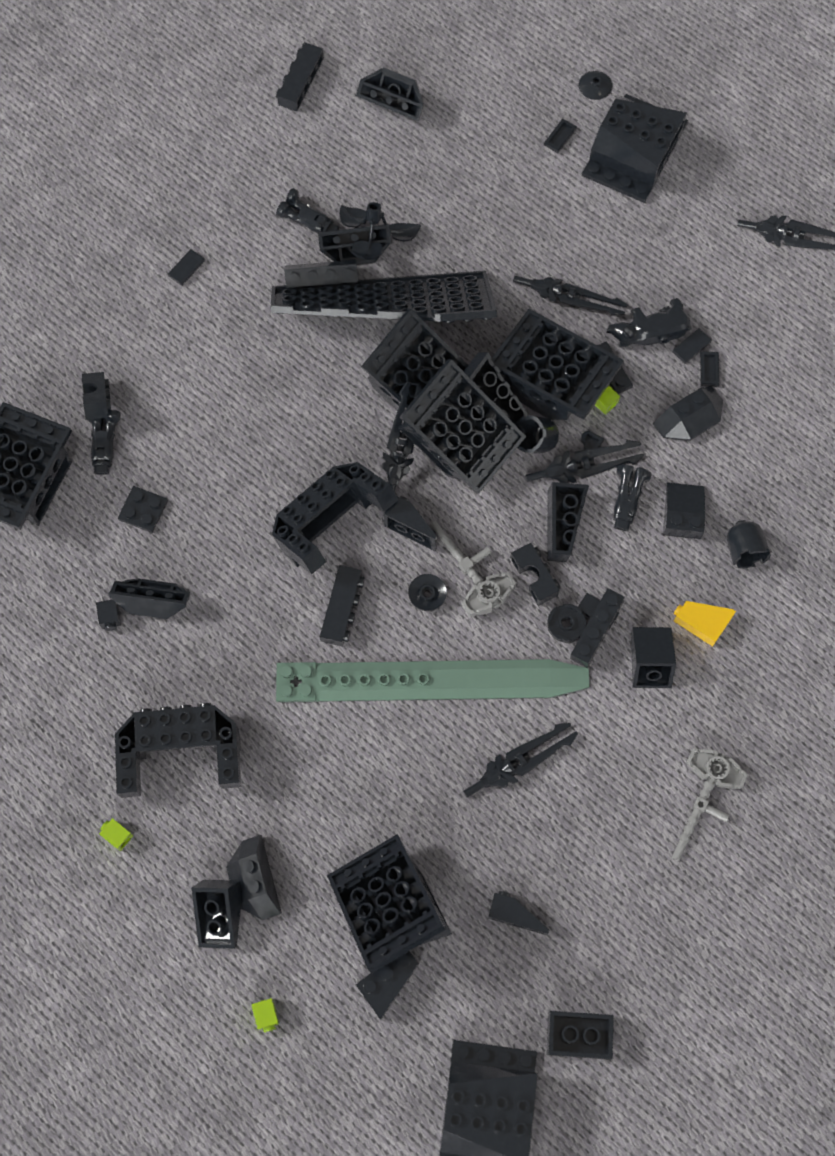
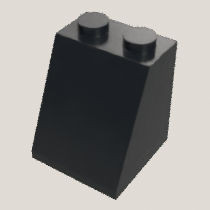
[631,627,676,688]

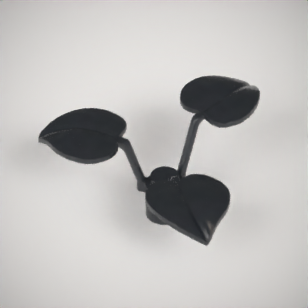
[339,202,421,260]

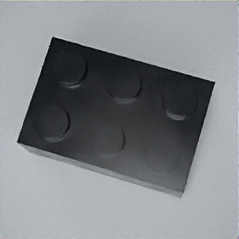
[546,1011,614,1060]

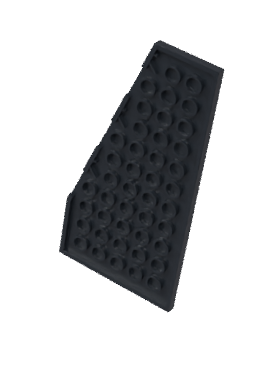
[271,270,497,323]

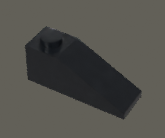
[488,891,549,935]

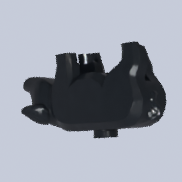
[606,298,692,347]

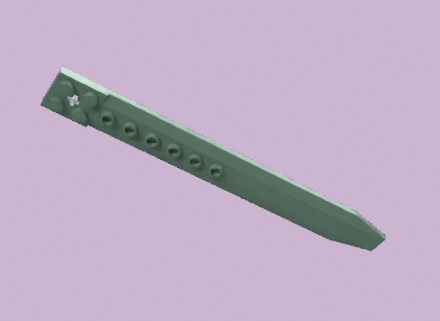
[276,659,590,702]

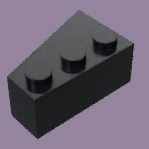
[355,951,419,1020]

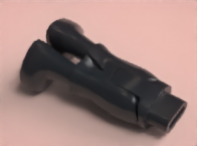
[276,188,339,234]
[87,410,121,475]
[613,465,652,531]

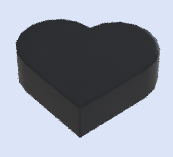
[581,431,604,450]

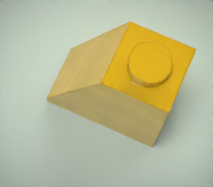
[673,601,736,647]

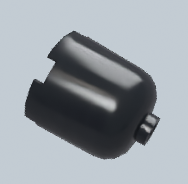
[515,415,559,453]
[727,520,771,569]

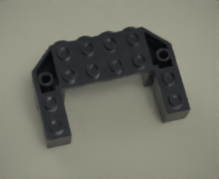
[272,462,398,574]
[115,703,242,798]

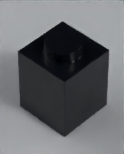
[96,599,122,631]

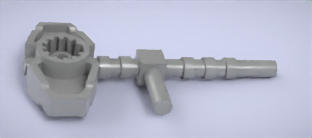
[430,521,516,617]
[672,749,748,861]

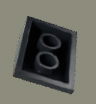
[663,482,705,539]
[384,496,437,551]
[191,880,242,949]

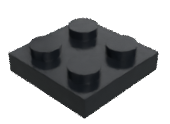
[117,486,168,533]

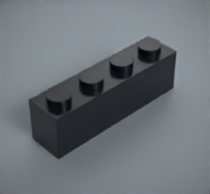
[276,42,324,112]
[284,260,358,288]
[320,565,365,647]
[570,588,625,668]

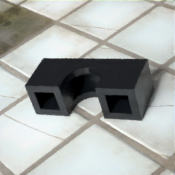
[82,372,111,420]
[510,543,560,606]

